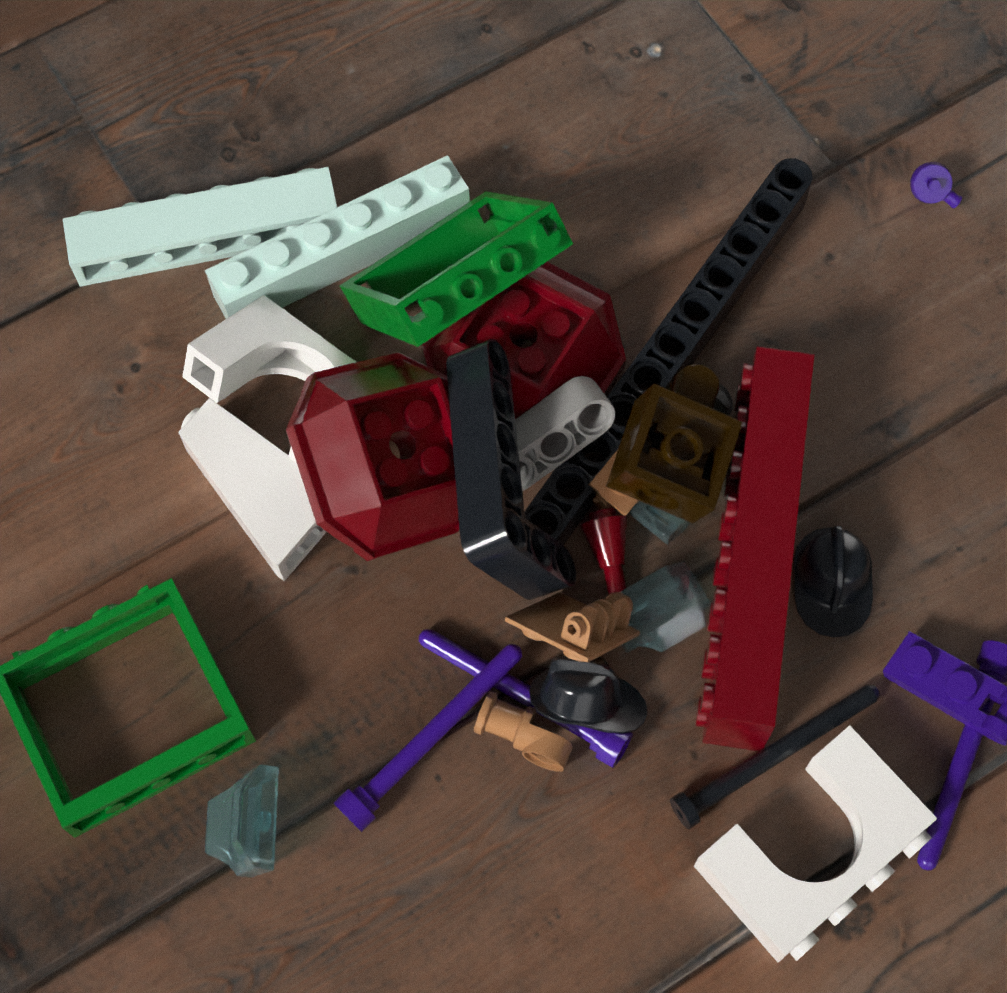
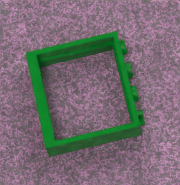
[340,191,573,347]
[0,578,256,838]

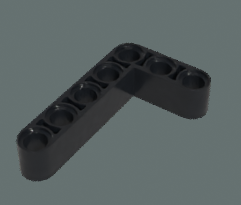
[446,339,576,600]

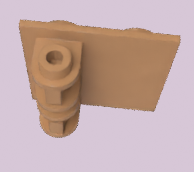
[505,592,640,663]

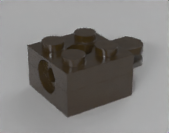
[606,364,742,524]

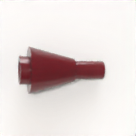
[580,508,628,596]

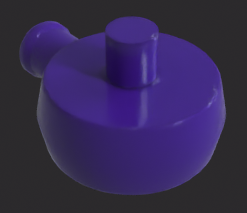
[910,162,962,208]

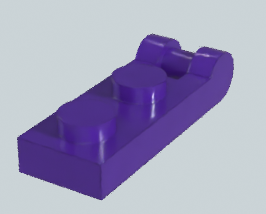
[883,631,1007,746]

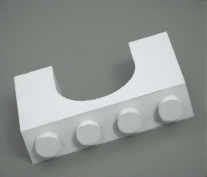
[182,295,356,462]
[694,725,937,962]

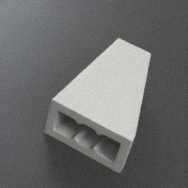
[178,398,327,581]

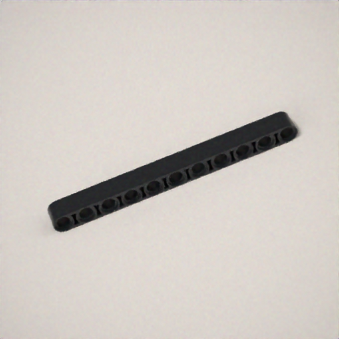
[525,158,813,546]

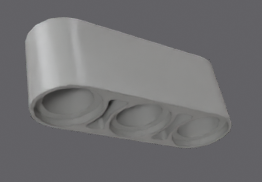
[515,376,615,491]

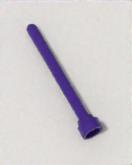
[419,629,633,768]
[917,640,1007,871]
[334,644,522,832]

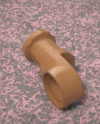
[474,691,573,772]

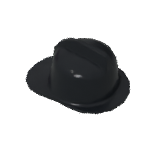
[794,526,873,638]
[529,654,648,734]

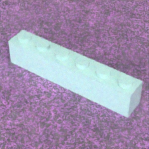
[205,155,470,319]
[63,167,337,287]

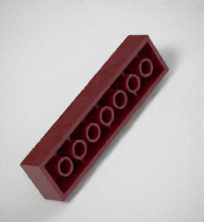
[695,346,815,752]

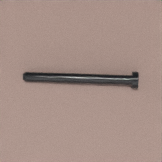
[670,685,880,829]

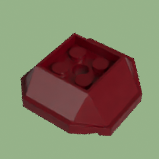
[422,262,626,419]
[286,352,459,561]

